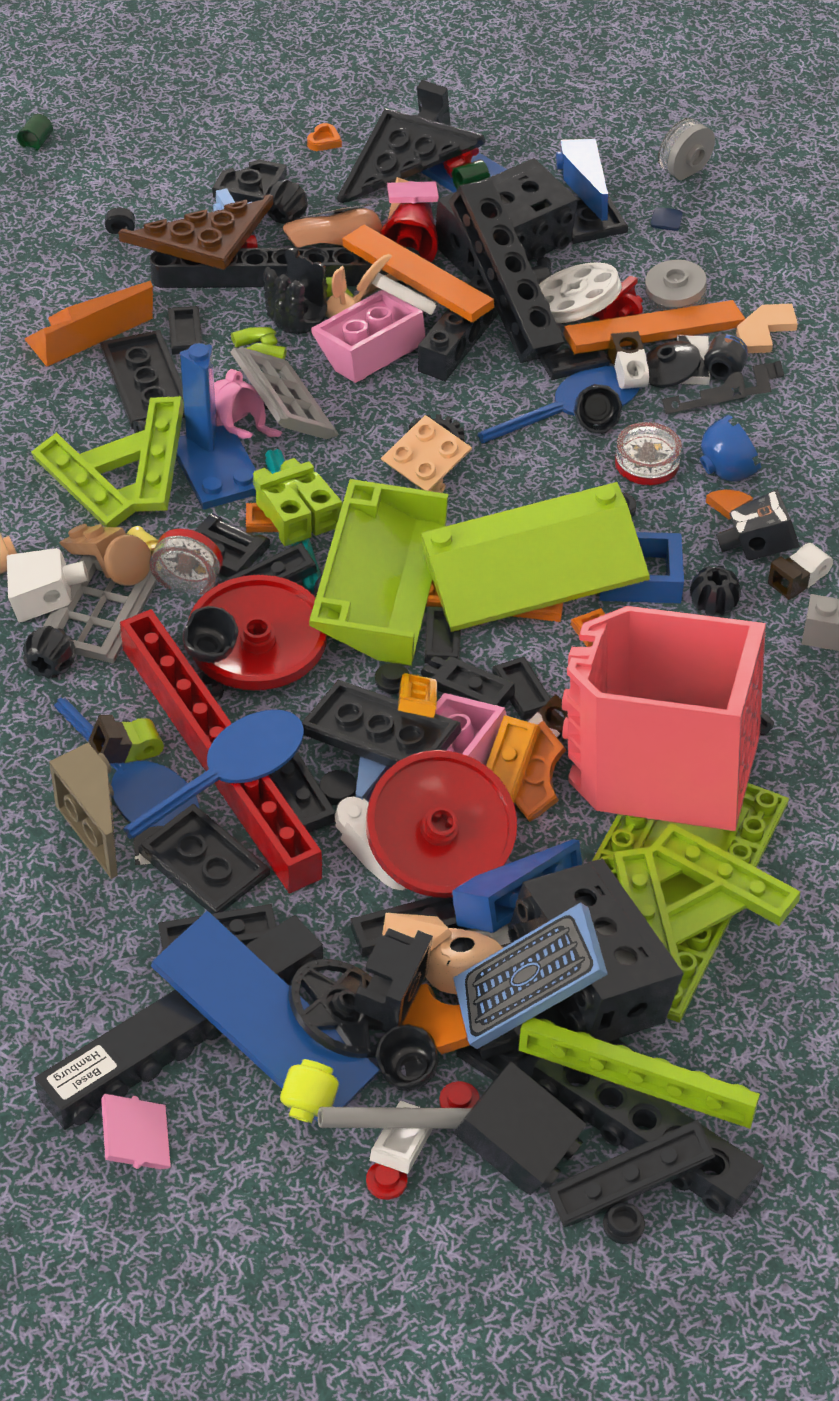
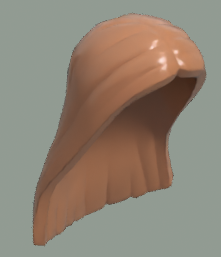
[283,208,382,248]

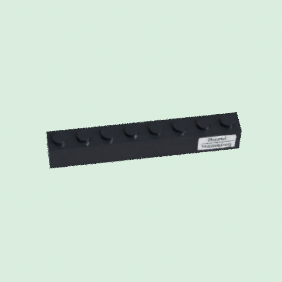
[34,915,323,1130]

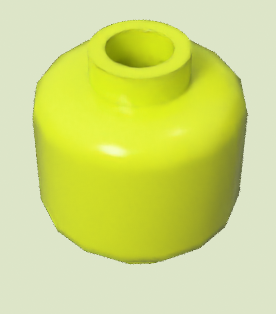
[280,1059,339,1123]

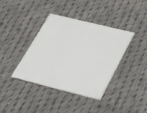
[304,203,378,217]

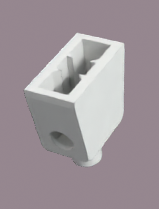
[7,548,89,623]

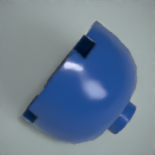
[700,415,761,482]

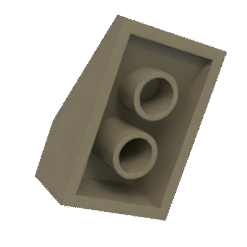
[49,742,118,879]

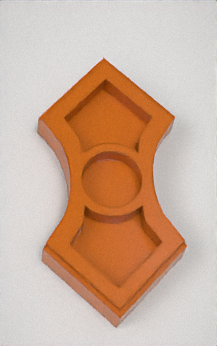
[514,721,567,822]
[403,983,469,1055]

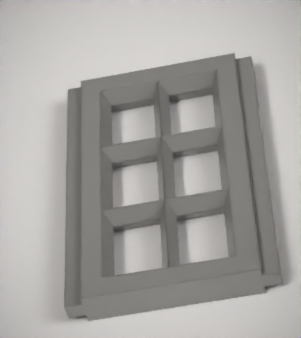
[230,347,338,439]
[43,555,160,664]

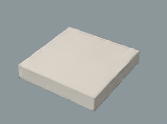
[372,273,437,315]

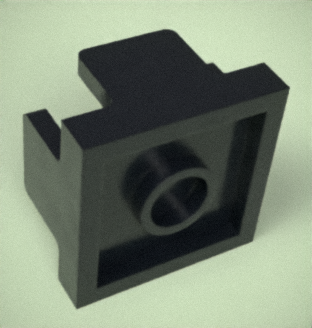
[354,928,433,1033]

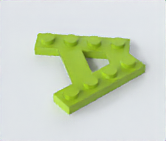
[31,396,184,527]
[613,822,801,972]

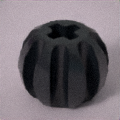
[266,180,308,224]
[690,565,741,617]
[23,626,76,679]

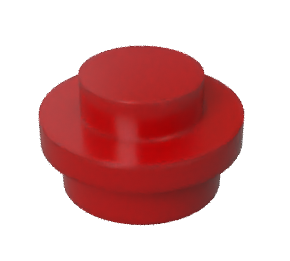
[439,1081,480,1108]
[366,1163,408,1200]

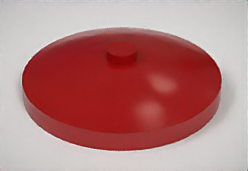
[188,575,327,690]
[365,750,517,898]

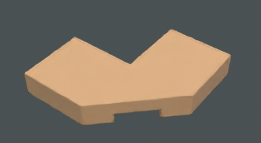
[736,304,798,353]

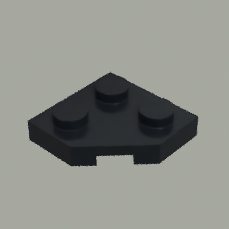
[212,159,287,203]

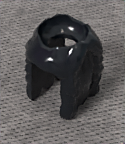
[263,248,328,334]

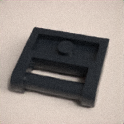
[195,513,270,577]

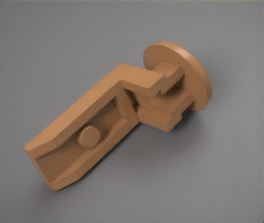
[59,524,152,586]

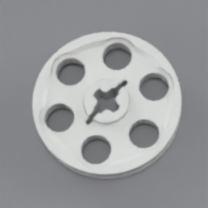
[539,262,622,323]

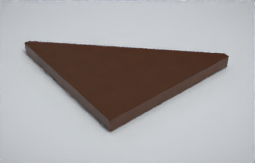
[118,194,273,270]

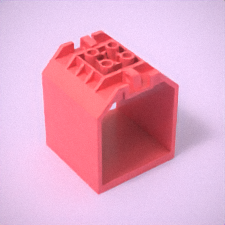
[562,606,766,831]

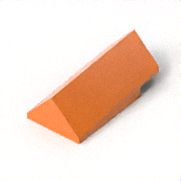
[25,280,153,367]

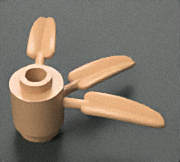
[326,254,399,318]

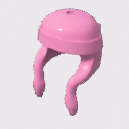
[214,369,282,439]

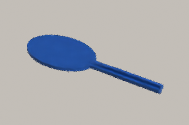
[477,366,639,443]
[54,698,200,827]
[123,710,304,839]

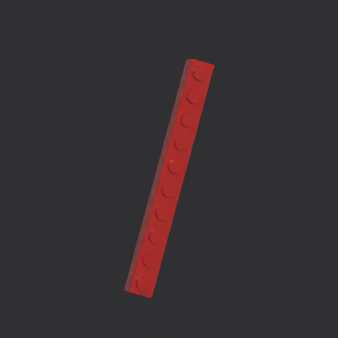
[120,609,322,894]

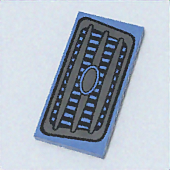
[453,903,608,1049]

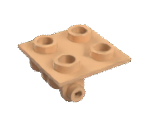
[381,415,472,493]

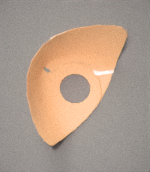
[426,928,503,994]

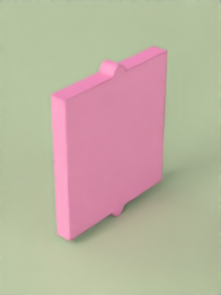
[387,181,439,203]
[101,1094,171,1169]

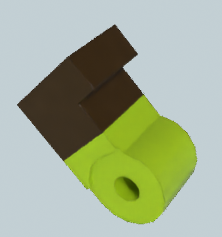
[88,715,164,763]

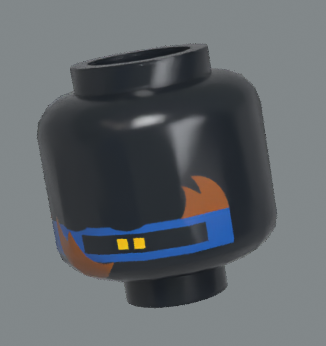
[704,334,748,381]

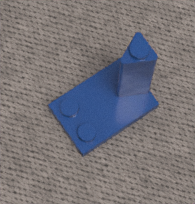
[176,343,256,510]

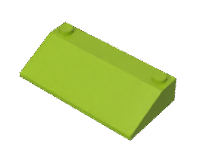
[309,479,448,666]
[421,482,650,632]

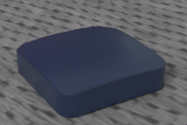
[651,207,683,231]

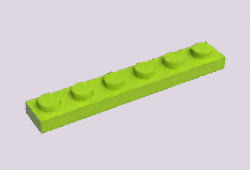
[519,1018,760,1129]

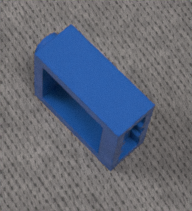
[599,532,684,603]

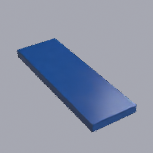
[151,911,380,1122]

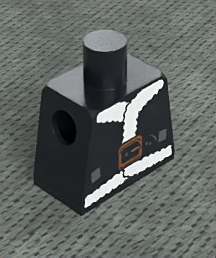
[716,489,800,561]

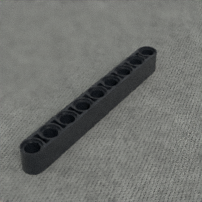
[150,247,420,288]

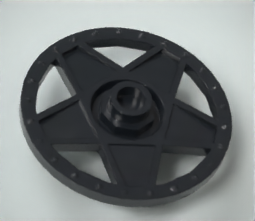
[288,959,383,1058]

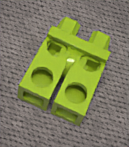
[253,458,342,547]

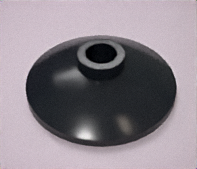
[646,341,701,387]

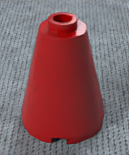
[380,202,439,262]

